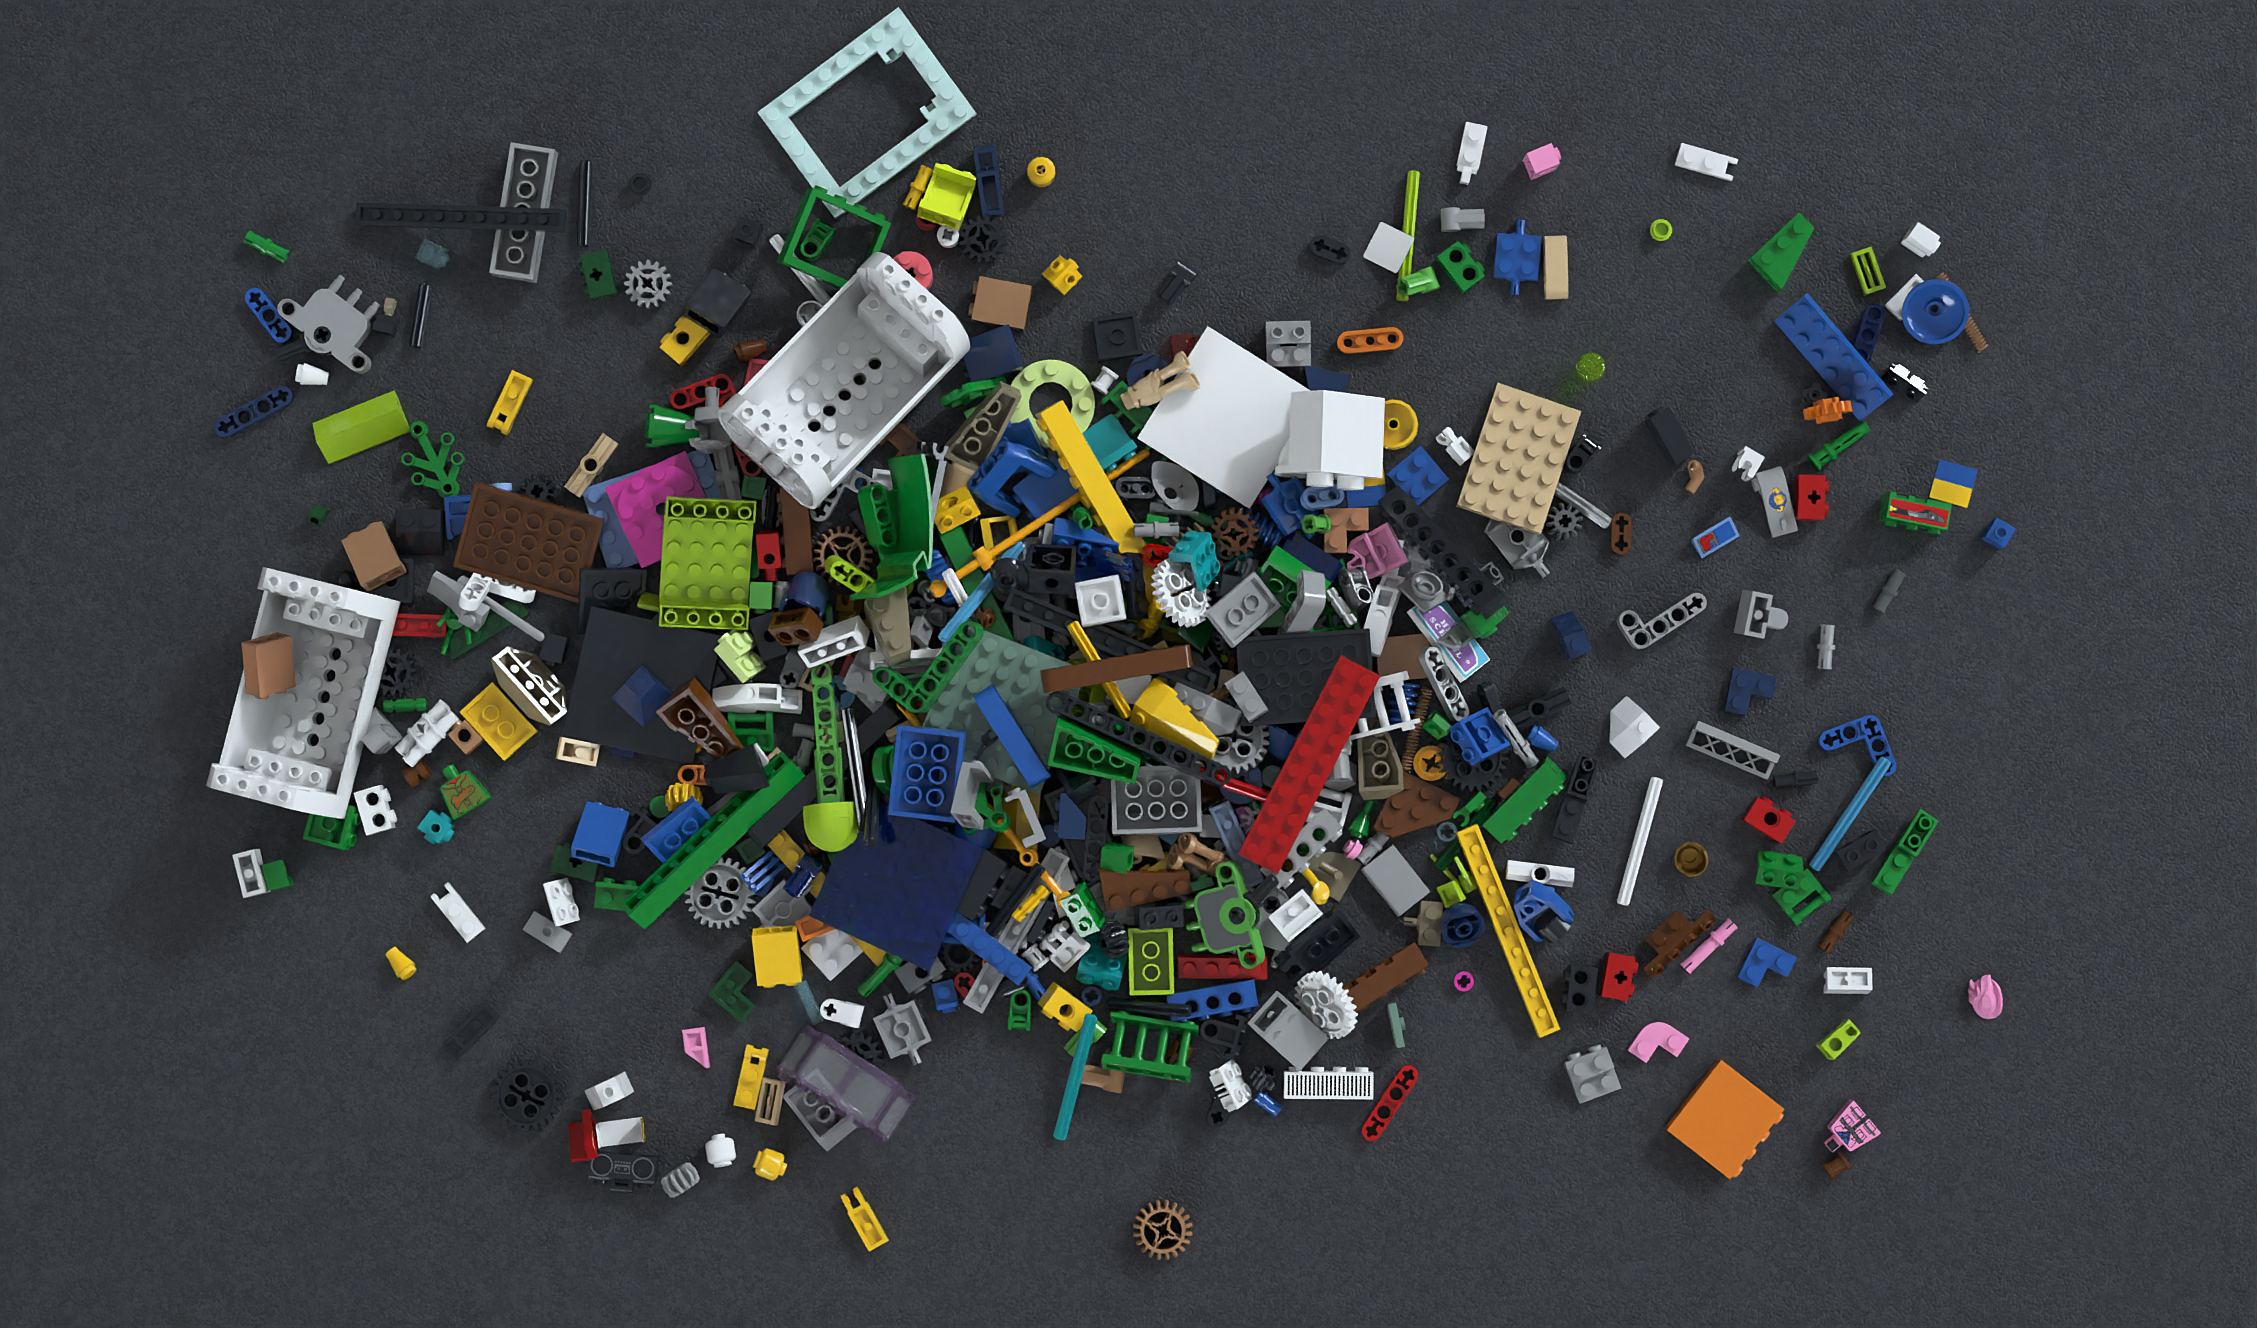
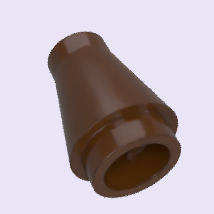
[733,339,768,363]

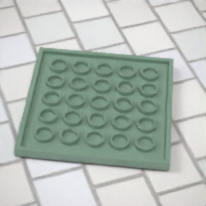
[923,626,1081,795]

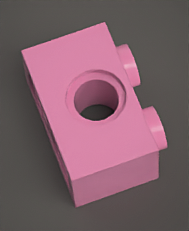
[1523,143,1561,180]

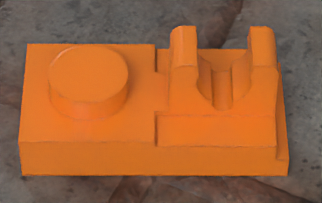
[795,905,845,942]

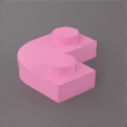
[1627,1022,1689,1063]

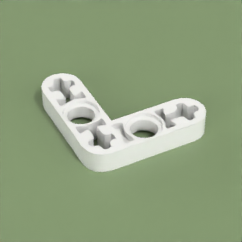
[459,573,536,611]

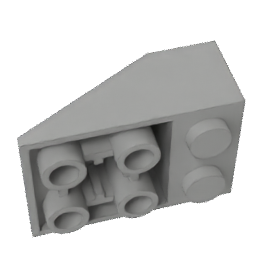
[1247,991,1329,1071]

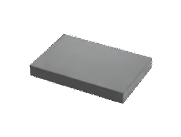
[1204,571,1281,648]

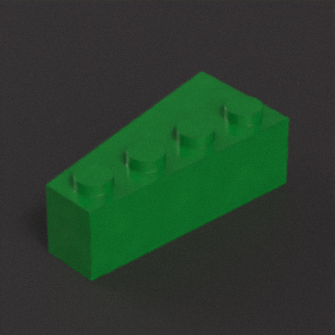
[1459,606,1509,640]
[1047,715,1141,784]

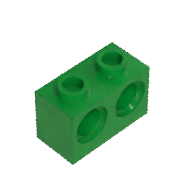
[1435,241,1485,294]

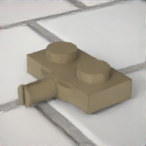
[1403,901,1443,947]

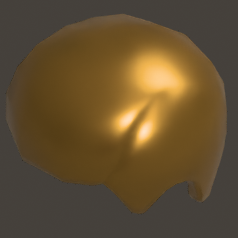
[1674,842,1708,877]

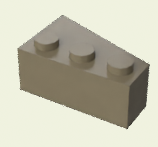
[864,586,911,668]

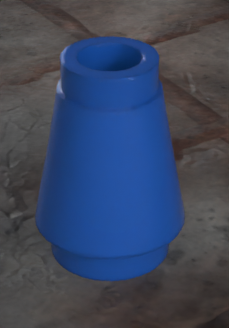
[1524,724,1559,753]

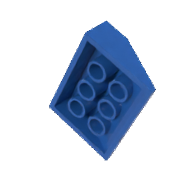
[888,725,967,823]

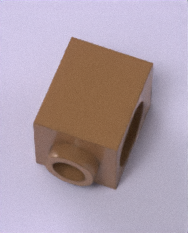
[448,720,485,755]

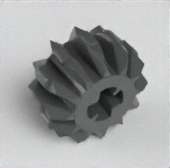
[1545,503,1583,541]

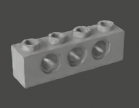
[1260,808,1343,889]

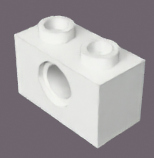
[232,849,271,898]

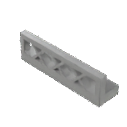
[1685,721,1780,780]

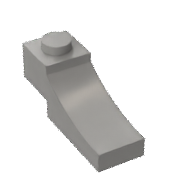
[427,571,490,632]

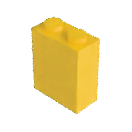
[752,925,803,988]

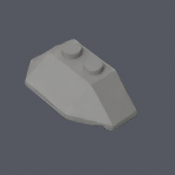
[1166,680,1242,738]

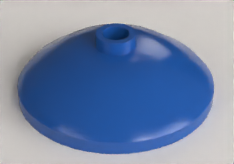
[1902,279,1969,344]

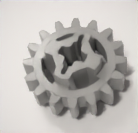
[624,260,673,309]

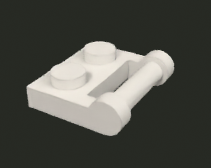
[1305,788,1352,832]

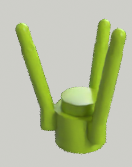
[1430,854,1477,894]

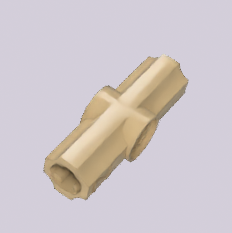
[564,433,619,498]

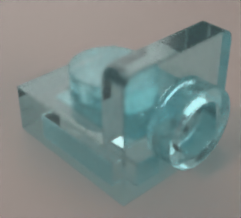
[415,238,450,271]

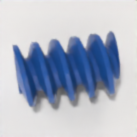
[1240,507,1283,552]
[1386,682,1420,725]

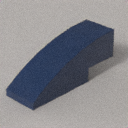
[973,144,1004,216]

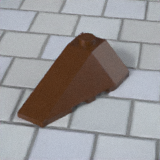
[655,677,744,759]

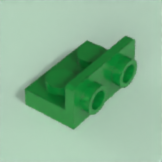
[594,877,639,911]
[1060,882,1106,937]

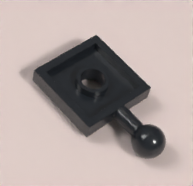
[338,559,415,604]

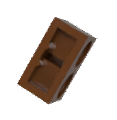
[768,607,824,646]

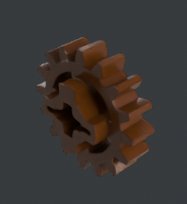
[1211,507,1260,556]

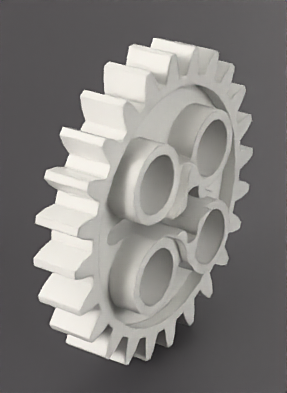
[1151,558,1212,628]
[1294,971,1358,1039]

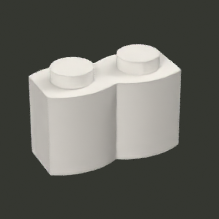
[1900,222,1941,258]

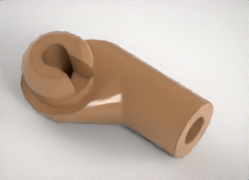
[1685,460,1705,494]

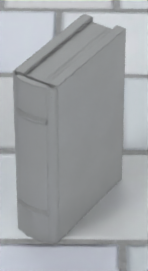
[1361,845,1430,917]

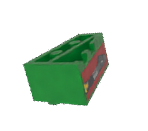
[1878,491,1952,535]

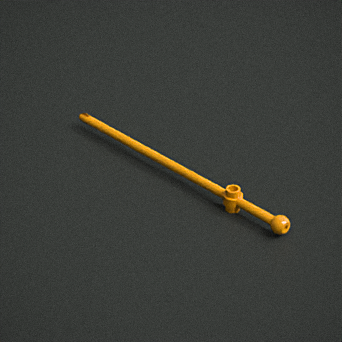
[929,449,1150,597]
[897,702,1071,908]

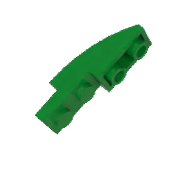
[1871,809,1939,896]

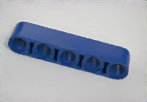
[973,684,1051,788]

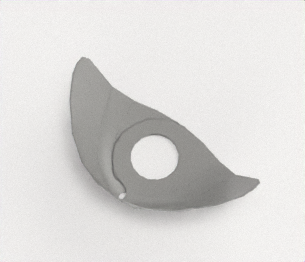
[1151,461,1199,511]

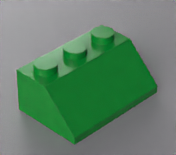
[1256,545,1331,614]

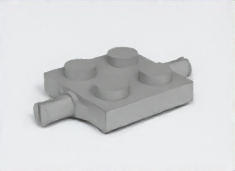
[752,878,815,928]
[873,993,932,1066]

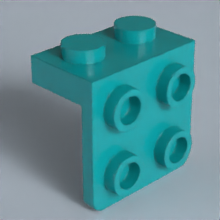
[1082,414,1137,474]
[1169,531,1220,592]
[1075,932,1129,991]

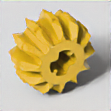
[665,782,703,811]

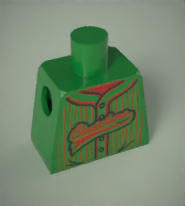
[440,764,493,820]

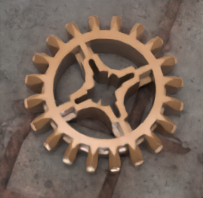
[813,526,873,586]
[1133,1200,1193,1260]

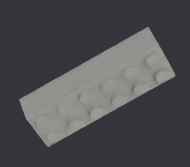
[489,142,558,283]

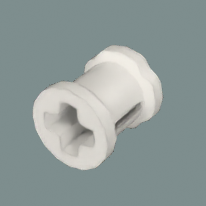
[1090,366,1119,395]
[1021,943,1050,972]

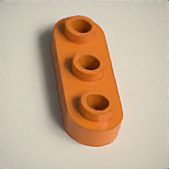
[1337,327,1403,354]

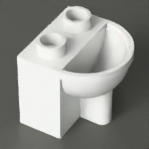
[1275,390,1385,490]

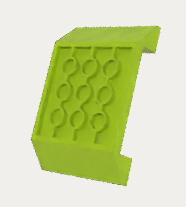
[659,496,756,630]

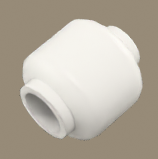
[705,1134,736,1168]

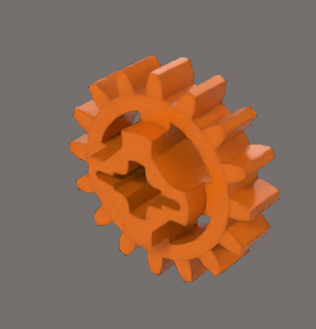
[1803,397,1852,424]

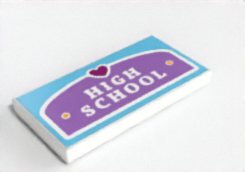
[1407,601,1490,683]

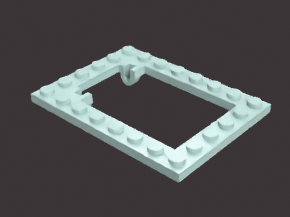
[758,7,977,219]

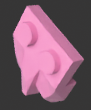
[1347,522,1409,579]

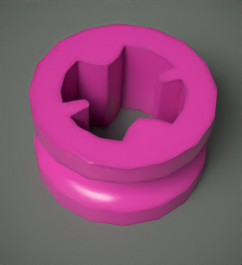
[1454,971,1474,992]

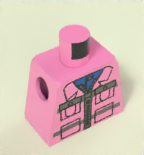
[1824,1099,1881,1153]

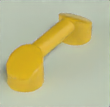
[1285,855,1330,905]

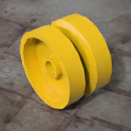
[1383,399,1418,450]

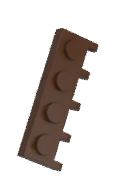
[879,422,928,457]

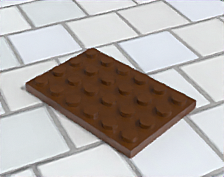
[453,482,604,602]

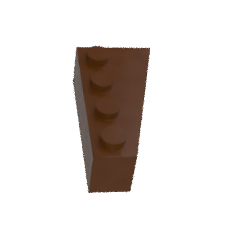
[1342,941,1429,1012]

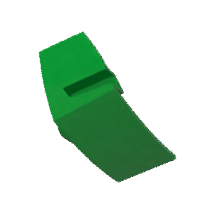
[850,454,933,600]

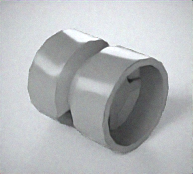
[797,301,823,327]

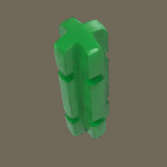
[383,698,427,712]

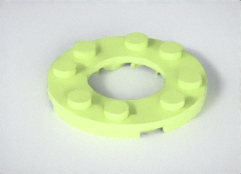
[1010,360,1095,448]

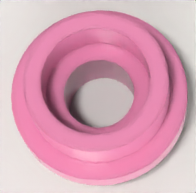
[1343,838,1363,860]

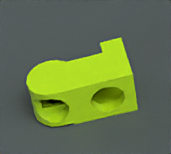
[1816,1018,1861,1060]

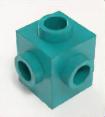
[418,810,456,845]

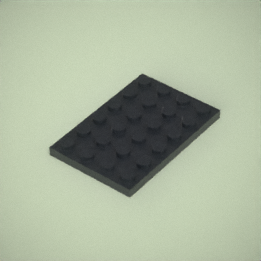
[1237,628,1376,727]

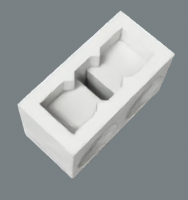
[354,785,397,835]

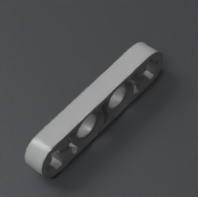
[1418,646,1469,722]

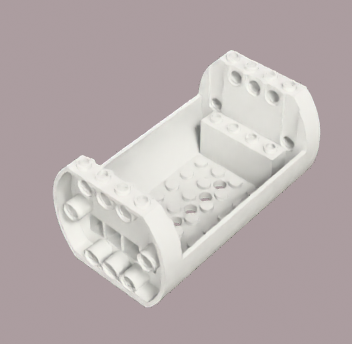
[718,252,970,509]
[206,567,400,818]

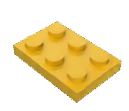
[460,682,538,761]

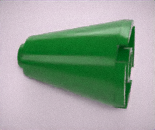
[645,404,699,448]

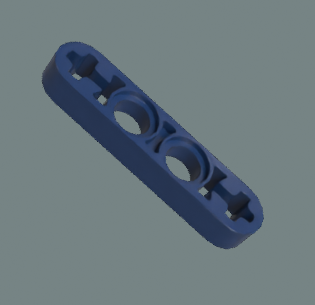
[214,386,294,438]

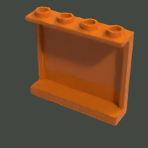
[1664,1059,1784,1179]

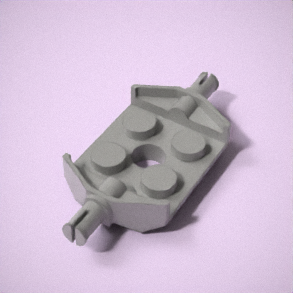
[1484,518,1550,578]

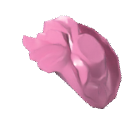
[1968,975,2003,1019]

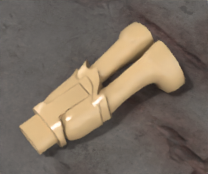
[1121,351,1200,410]

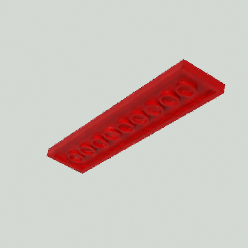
[1238,655,1381,874]

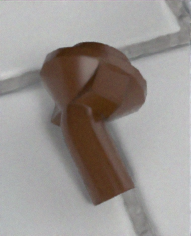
[974,604,995,629]

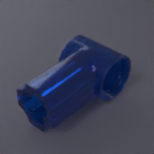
[783,852,824,899]

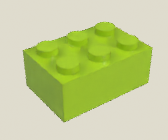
[1128,927,1174,995]

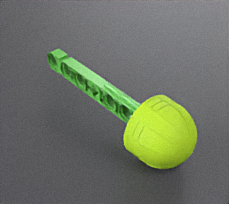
[803,662,860,852]

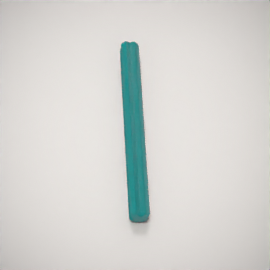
[1053,1014,1097,1140]

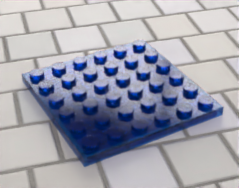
[809,795,984,971]

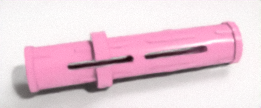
[1680,918,1738,974]

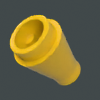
[386,947,417,980]

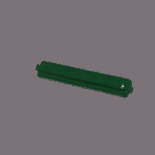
[1434,798,1497,871]

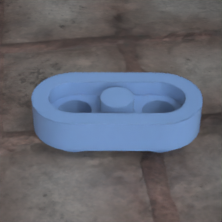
[1300,484,1344,511]

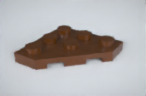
[1372,771,1460,839]

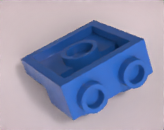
[1449,707,1511,766]

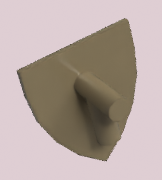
[1308,852,1361,902]

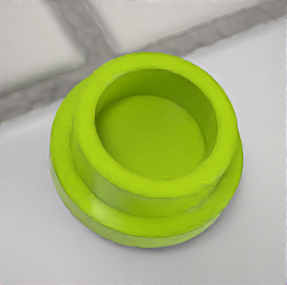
[1650,219,1672,241]

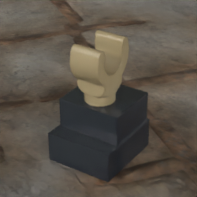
[372,297,398,337]

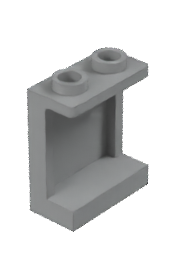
[951,760,994,830]
[1004,787,1047,848]

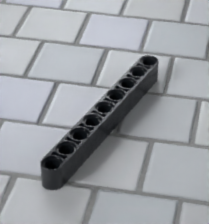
[1046,691,1231,787]
[746,698,904,850]

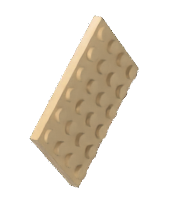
[1456,383,1581,535]

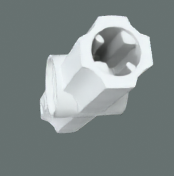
[1505,860,1574,887]

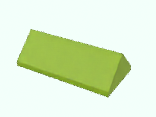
[312,390,410,464]

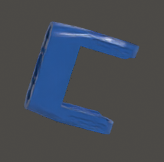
[968,441,1058,518]

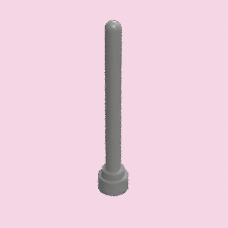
[457,575,545,641]

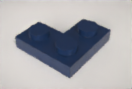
[1724,668,1777,716]

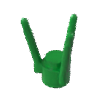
[437,607,471,655]

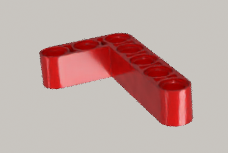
[670,374,763,477]

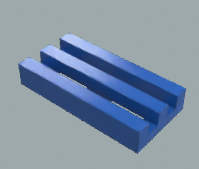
[740,850,786,893]

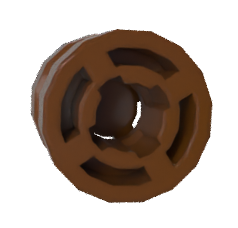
[401,759,432,788]

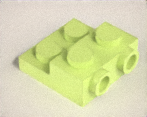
[714,630,766,683]

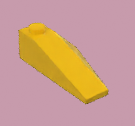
[1129,678,1219,760]

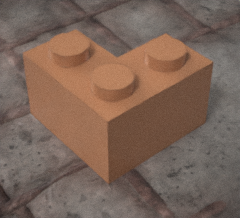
[1323,508,1369,554]

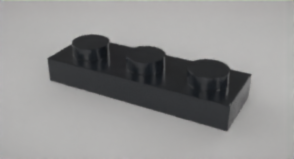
[1120,552,1149,620]

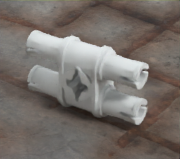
[394,699,459,767]

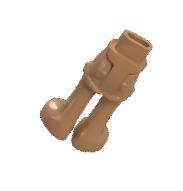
[1167,833,1232,878]

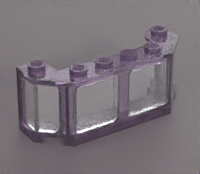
[776,1025,917,1145]

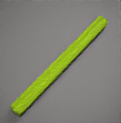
[1396,170,1420,301]

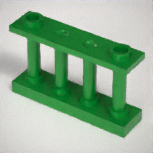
[1101,1011,1200,1083]

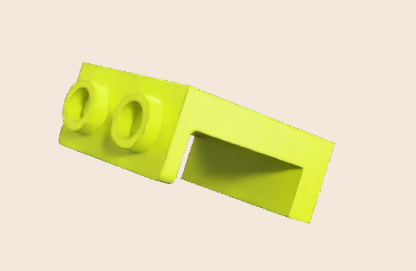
[917,163,977,231]

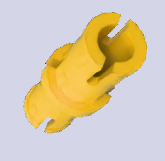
[902,165,933,211]

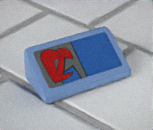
[1691,517,1739,559]

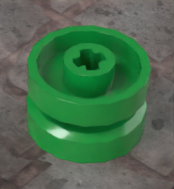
[872,745,895,795]

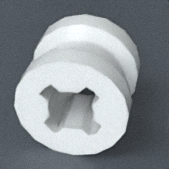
[937,225,960,248]

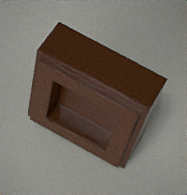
[1497,778,1520,800]

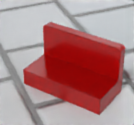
[568,1109,598,1162]

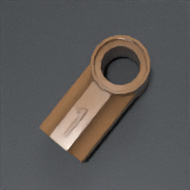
[1081,1065,1126,1093]

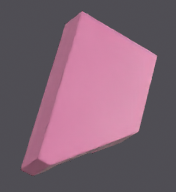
[682,1027,710,1068]

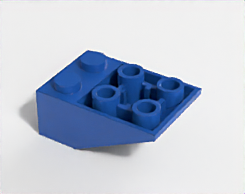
[1051,517,1119,568]

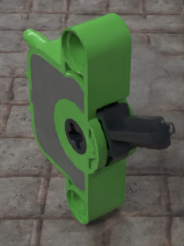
[1181,860,1279,969]

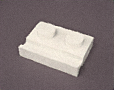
[1268,889,1323,942]

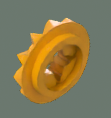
[1413,746,1446,781]

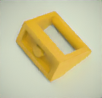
[980,516,1018,562]

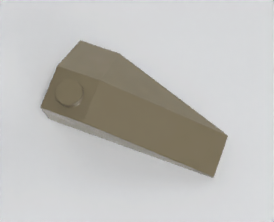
[1357,707,1404,800]

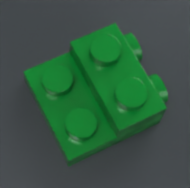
[303,804,362,851]

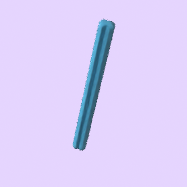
[938,541,1025,644]
[1809,757,1891,871]

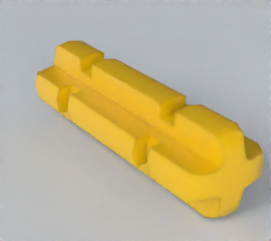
[1012,885,1049,922]

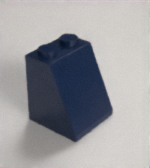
[960,324,1023,383]

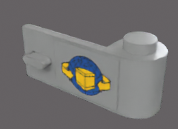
[1751,466,1798,538]

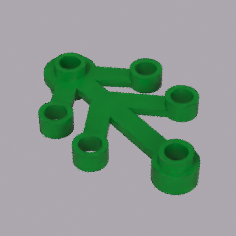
[401,421,465,498]
[950,782,1011,835]

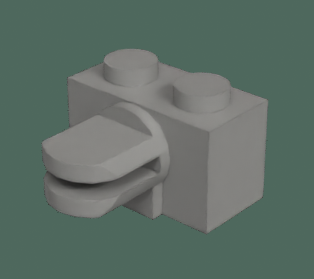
[1734,590,1788,639]

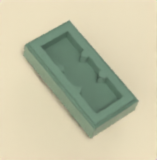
[1387,1002,1406,1048]

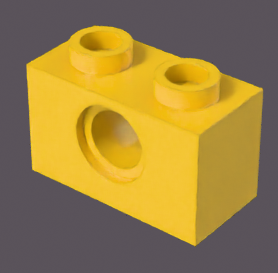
[660,316,711,366]
[934,485,981,534]
[1038,982,1092,1032]

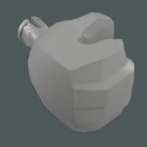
[685,387,732,454]

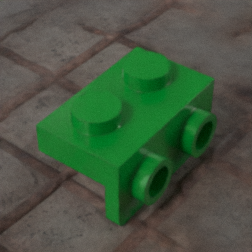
[1755,850,1804,890]

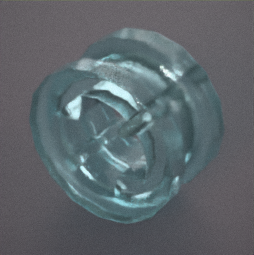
[1437,822,1457,842]

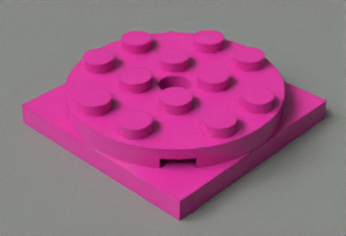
[605,451,707,569]

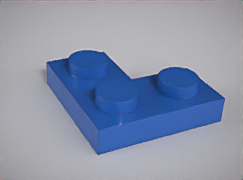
[1737,938,1797,987]

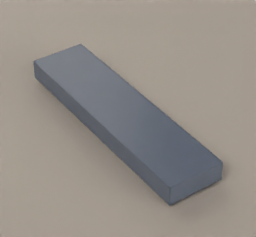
[1208,800,1264,889]

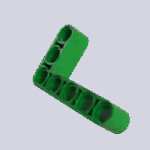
[872,621,984,714]

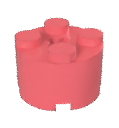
[893,251,933,290]

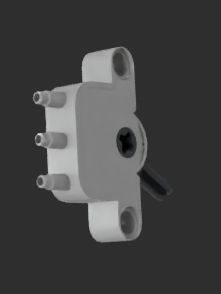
[274,275,380,374]
[1229,867,1323,968]

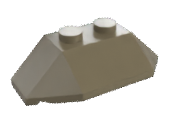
[491,646,567,726]

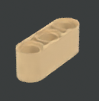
[1543,235,1568,299]

